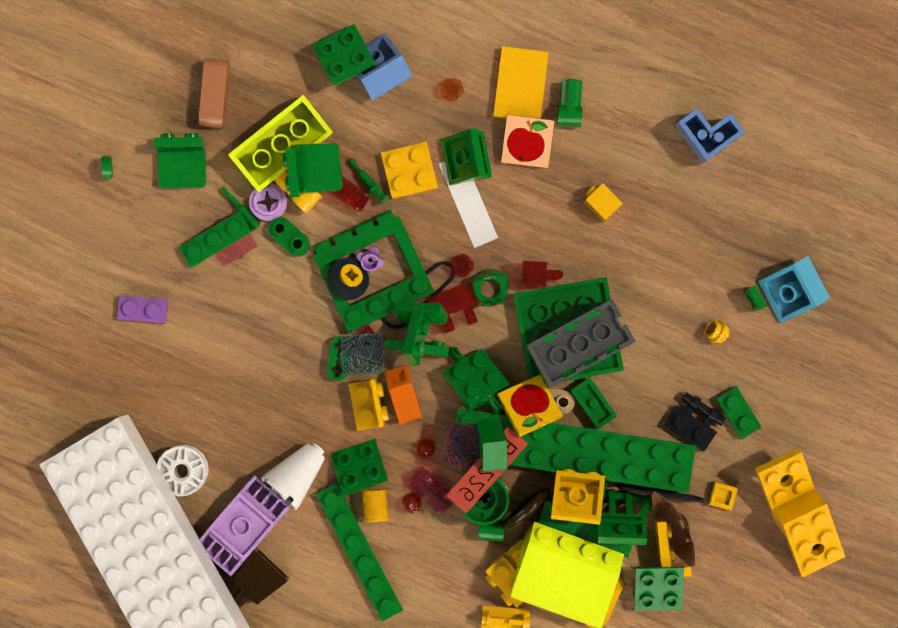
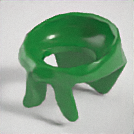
[472,269,509,307]

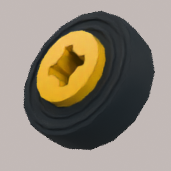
[327,258,369,300]

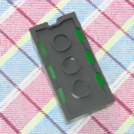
[525,299,636,389]

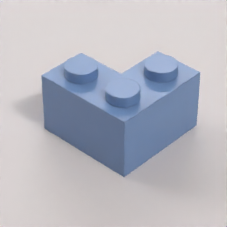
[675,108,745,164]

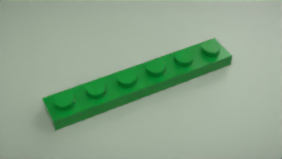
[316,483,404,622]

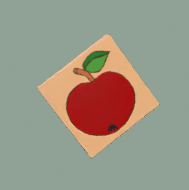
[501,115,554,168]

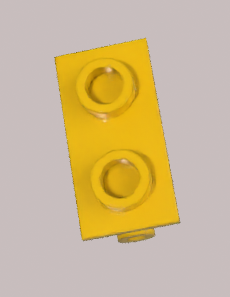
[481,605,530,628]

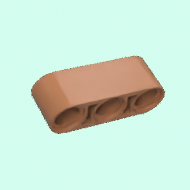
[199,58,230,128]

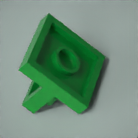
[441,128,492,185]

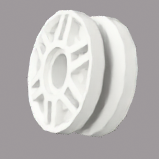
[157,445,209,496]

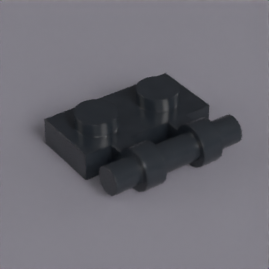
[664,392,726,452]

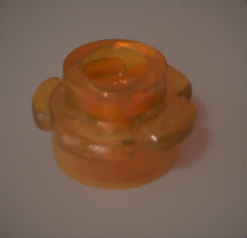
[440,78,464,101]

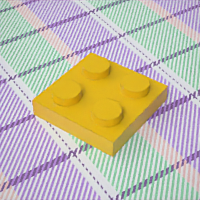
[381,142,438,200]

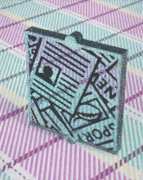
[339,333,386,375]

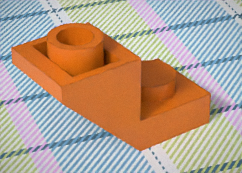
[385,365,423,424]

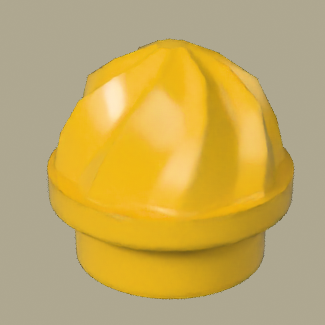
[704,320,729,344]

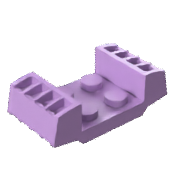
[199,475,291,576]

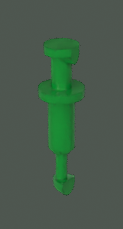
[348,158,389,205]

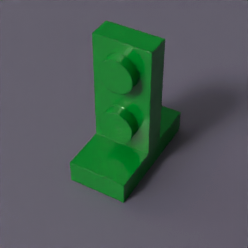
[394,303,448,365]

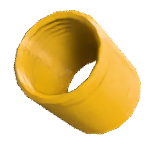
[361,489,389,522]

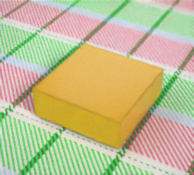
[708,481,738,511]

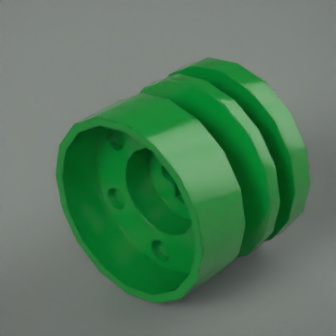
[460,476,509,525]

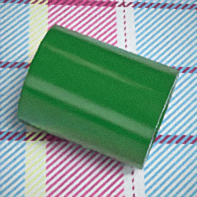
[478,521,504,542]

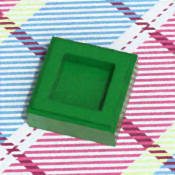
[744,285,767,311]

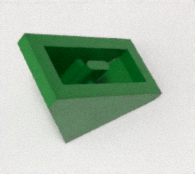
[476,421,507,472]

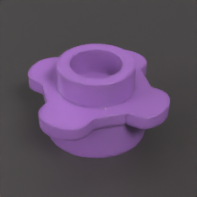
[357,246,384,273]

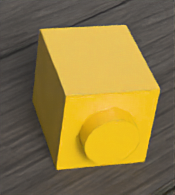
[584,183,623,222]

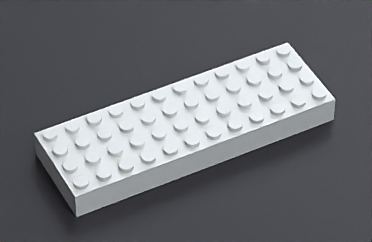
[39,414,250,628]

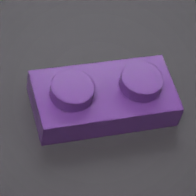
[117,296,169,324]

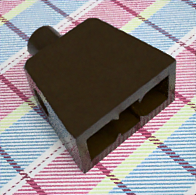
[232,547,289,608]

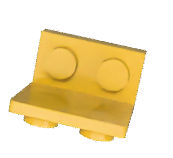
[348,378,389,431]

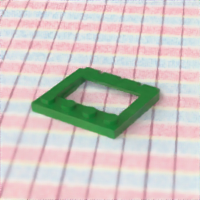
[313,209,435,333]

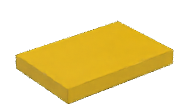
[493,46,549,119]

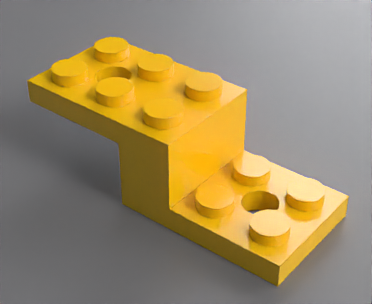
[755,448,845,577]

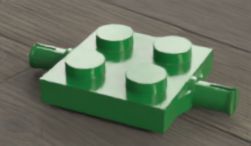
[443,347,510,414]

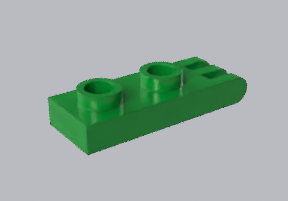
[384,340,449,357]

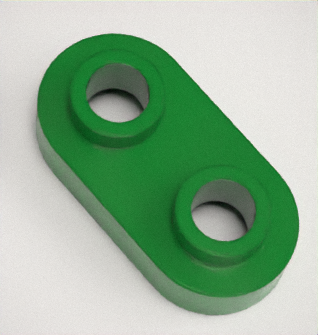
[268,217,310,257]

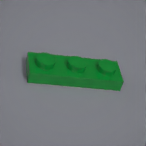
[179,211,253,268]

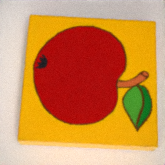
[497,375,563,437]

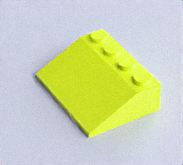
[509,522,624,628]

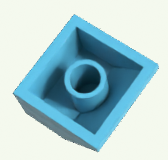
[758,256,830,323]

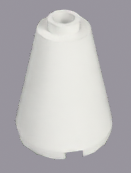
[260,443,325,510]

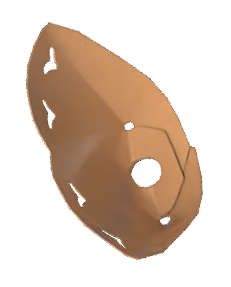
[652,491,695,567]

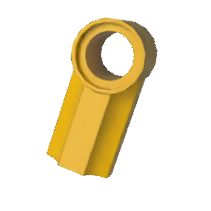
[274,170,322,214]

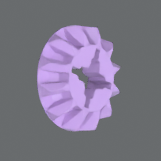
[249,183,287,221]

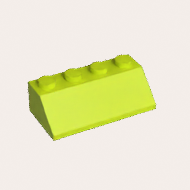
[228,95,333,192]

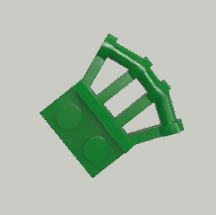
[596,489,652,545]

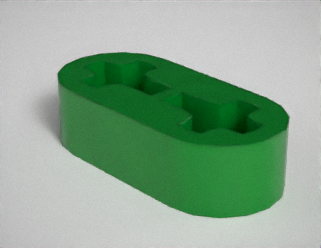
[327,336,352,381]

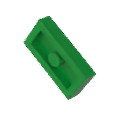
[570,377,617,430]
[715,386,761,440]

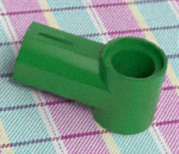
[557,79,583,128]

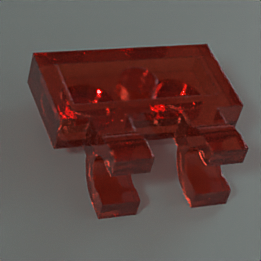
[426,282,479,334]

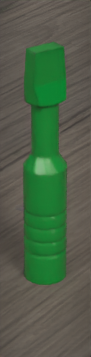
[221,186,261,231]

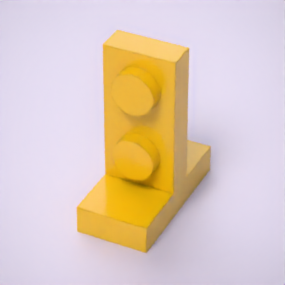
[640,517,692,577]

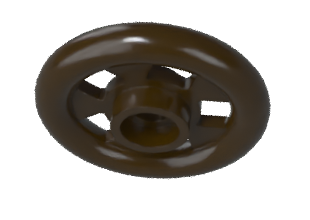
[504,487,550,528]

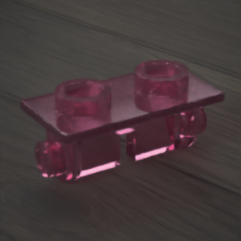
[408,466,454,514]

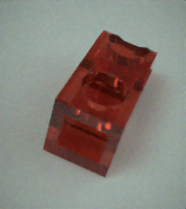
[326,176,371,213]

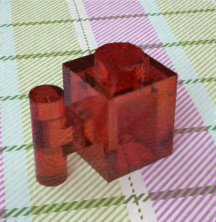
[521,261,563,287]

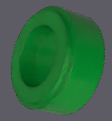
[101,155,113,180]

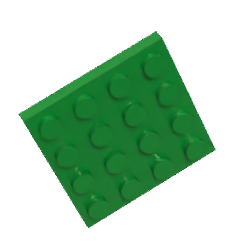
[513,277,624,381]

